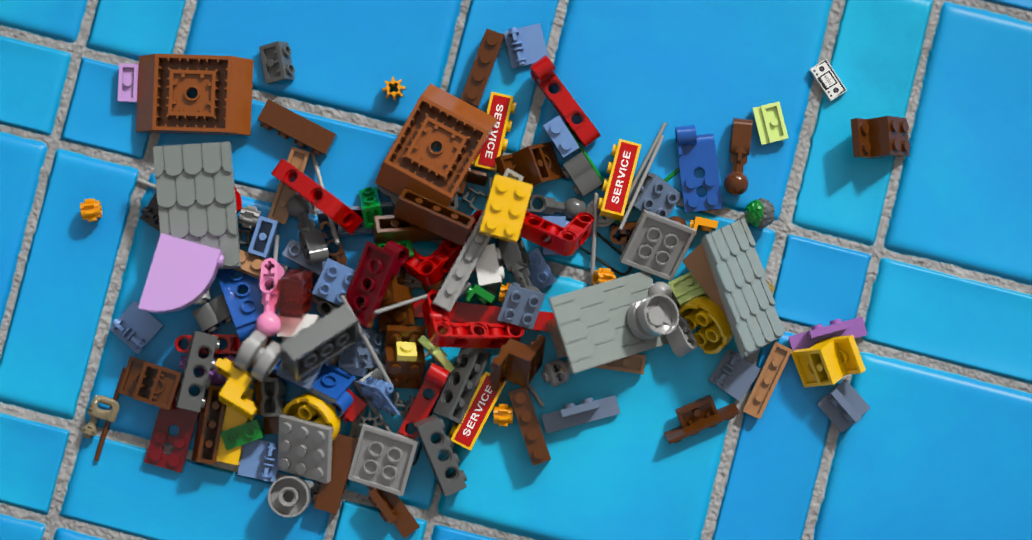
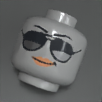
[541,359,571,387]

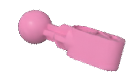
[256,258,284,337]

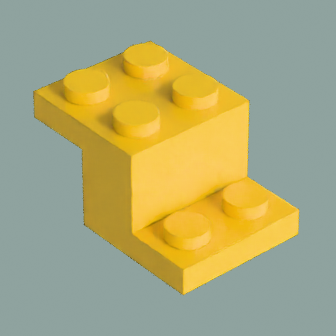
[791,335,866,387]
[215,358,257,420]

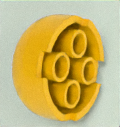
[679,296,733,354]
[283,393,340,442]

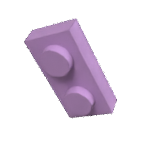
[117,63,139,103]

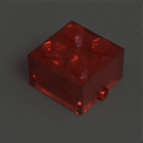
[277,269,314,319]

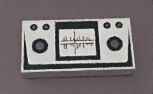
[810,59,847,102]

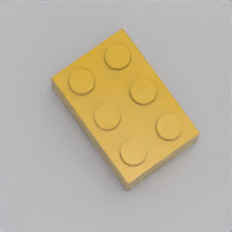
[478,174,533,243]

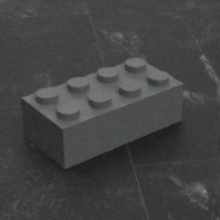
[280,305,359,381]

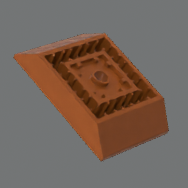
[136,54,254,136]
[375,83,498,207]

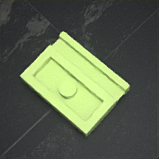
[752,101,788,145]
[668,272,707,307]
[418,335,455,373]

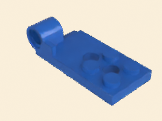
[675,125,723,213]
[216,269,264,343]
[271,358,356,417]

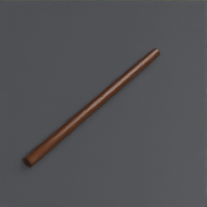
[94,368,126,461]

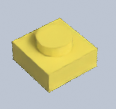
[396,342,417,361]

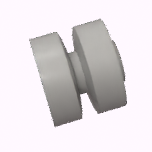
[627,294,679,340]
[234,330,281,382]
[268,475,312,517]

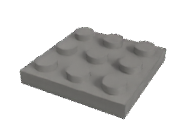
[619,209,697,281]
[277,414,333,484]
[348,424,419,497]

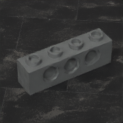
[175,330,220,412]
[433,348,491,424]
[413,415,467,497]

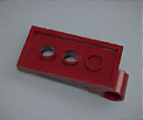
[342,241,410,328]
[144,383,200,473]

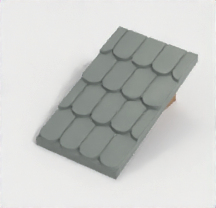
[153,142,242,270]
[682,218,784,359]
[546,271,669,374]

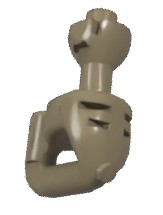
[81,395,120,439]

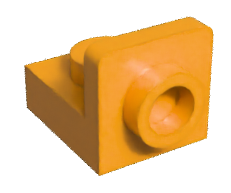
[689,216,719,237]

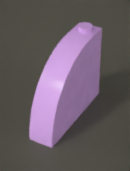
[138,233,225,313]

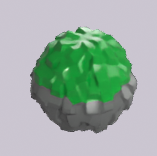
[745,198,775,229]

